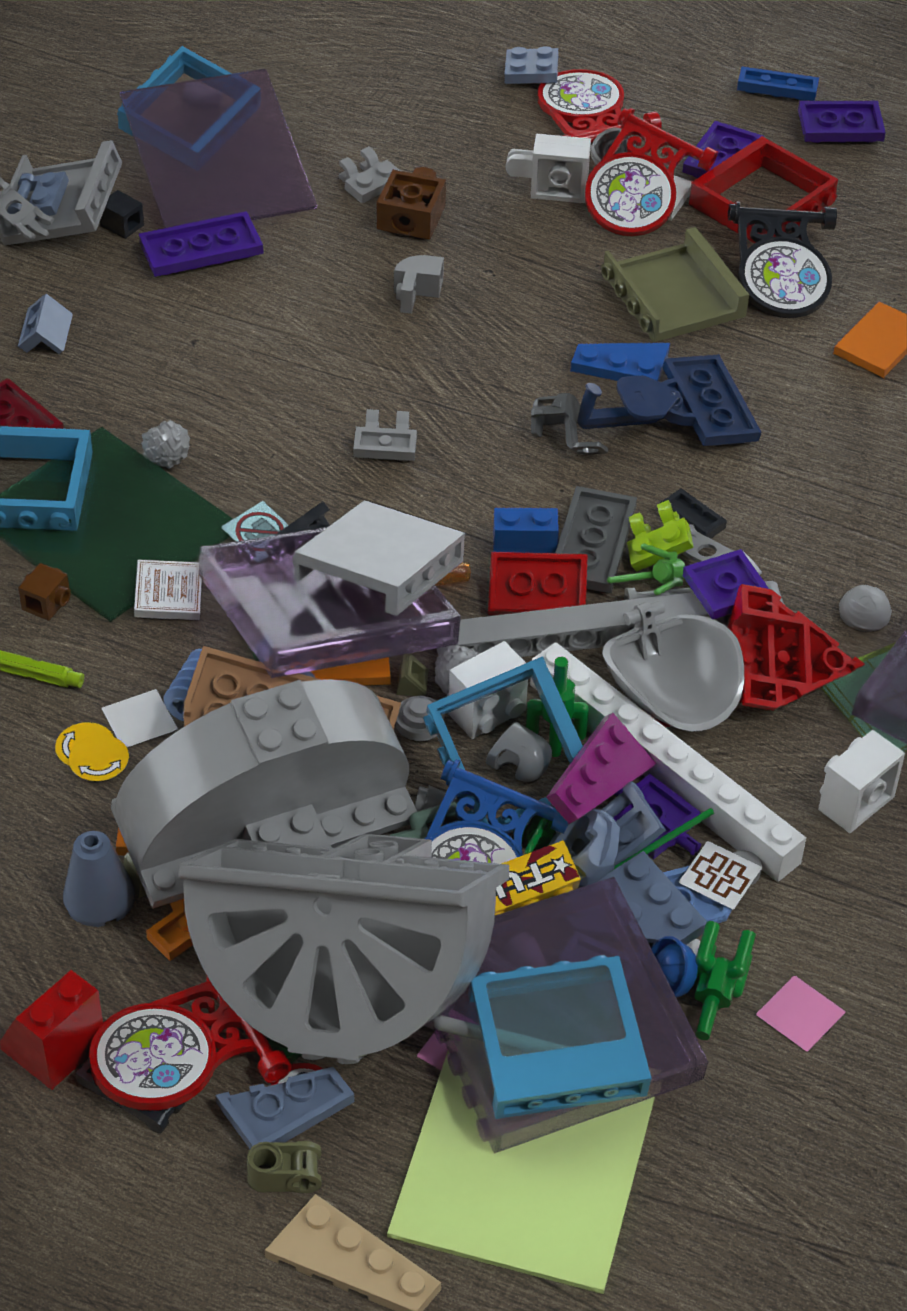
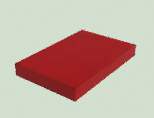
[488,552,588,616]

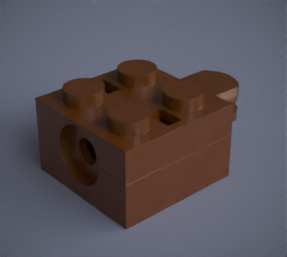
[377,167,446,239]

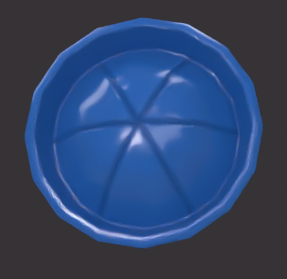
[644,936,698,1000]

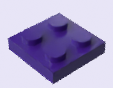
[682,549,769,619]

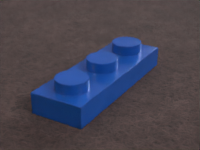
[737,67,819,101]

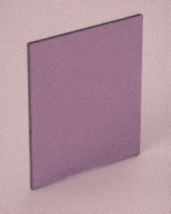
[120,69,318,228]

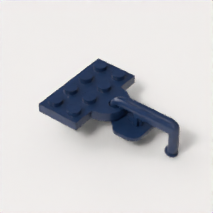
[577,354,762,446]

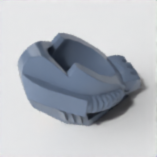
[549,809,620,886]

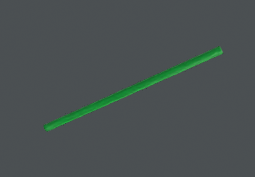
[575,808,715,894]

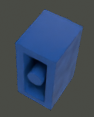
[493,508,559,553]

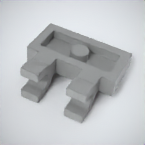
[339,146,401,204]
[353,409,417,461]

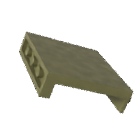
[601,227,749,342]

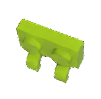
[627,500,694,572]

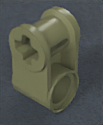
[247,1141,322,1193]

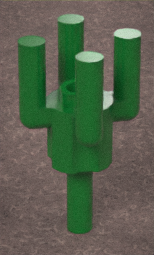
[526,657,589,757]
[694,921,756,1040]

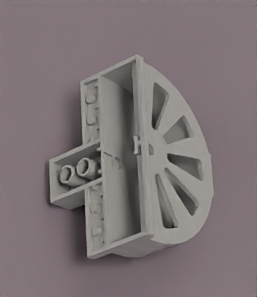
[111,679,417,909]
[179,834,509,1064]

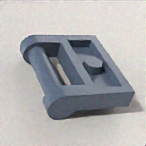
[7,171,69,218]
[601,781,666,866]

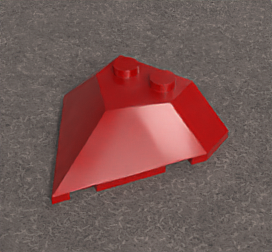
[727,584,865,711]

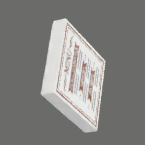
[134,560,202,620]

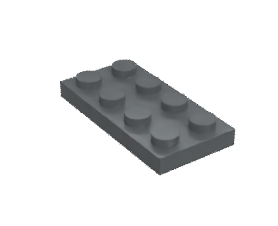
[556,486,637,593]

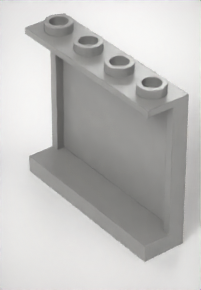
[0,140,123,246]
[292,500,465,616]

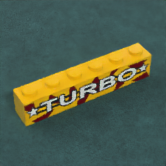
[493,840,581,927]

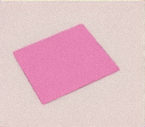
[756,976,845,1051]

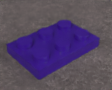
[798,101,886,143]

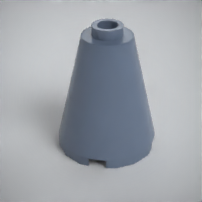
[63,831,135,927]

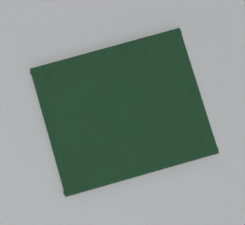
[0,427,233,622]

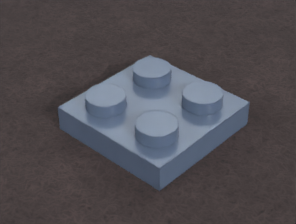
[504,46,559,84]

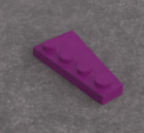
[546,712,657,824]

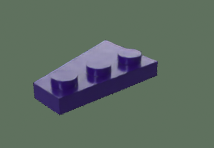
[682,121,764,178]

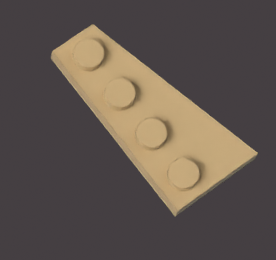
[265,1194,441,1311]

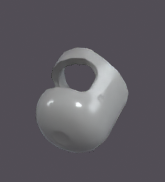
[486,722,552,783]

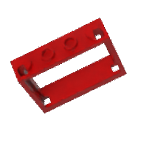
[689,136,838,243]

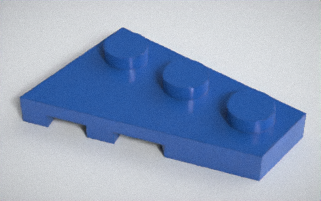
[571,343,670,382]

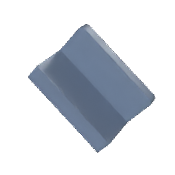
[18,294,73,354]

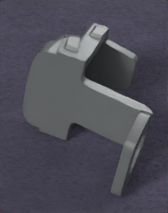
[531,393,608,455]

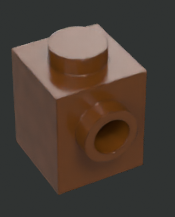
[18,563,71,621]

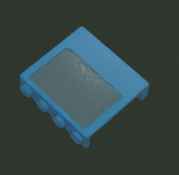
[468,955,651,1119]

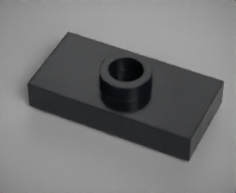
[660,488,727,539]

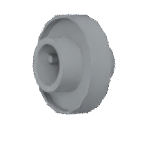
[395,696,445,741]

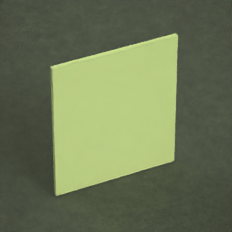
[387,1034,661,1294]

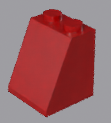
[0,970,103,1090]

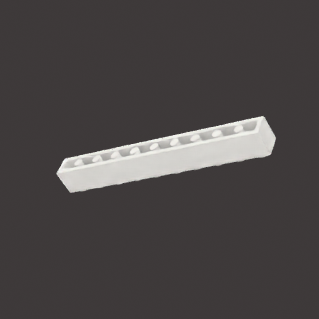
[530,642,806,883]

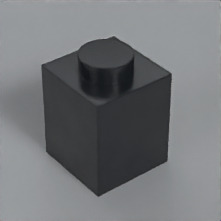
[100,190,144,239]

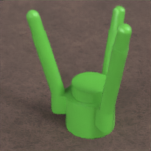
[607,543,685,595]

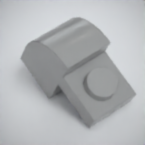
[394,255,444,314]

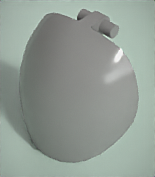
[602,601,744,732]

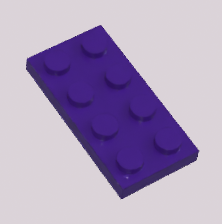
[139,211,264,277]

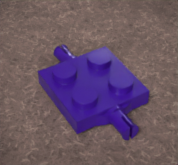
[613,774,701,860]

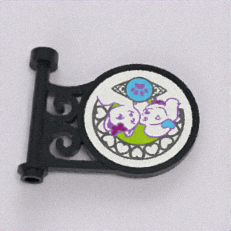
[727,201,837,318]

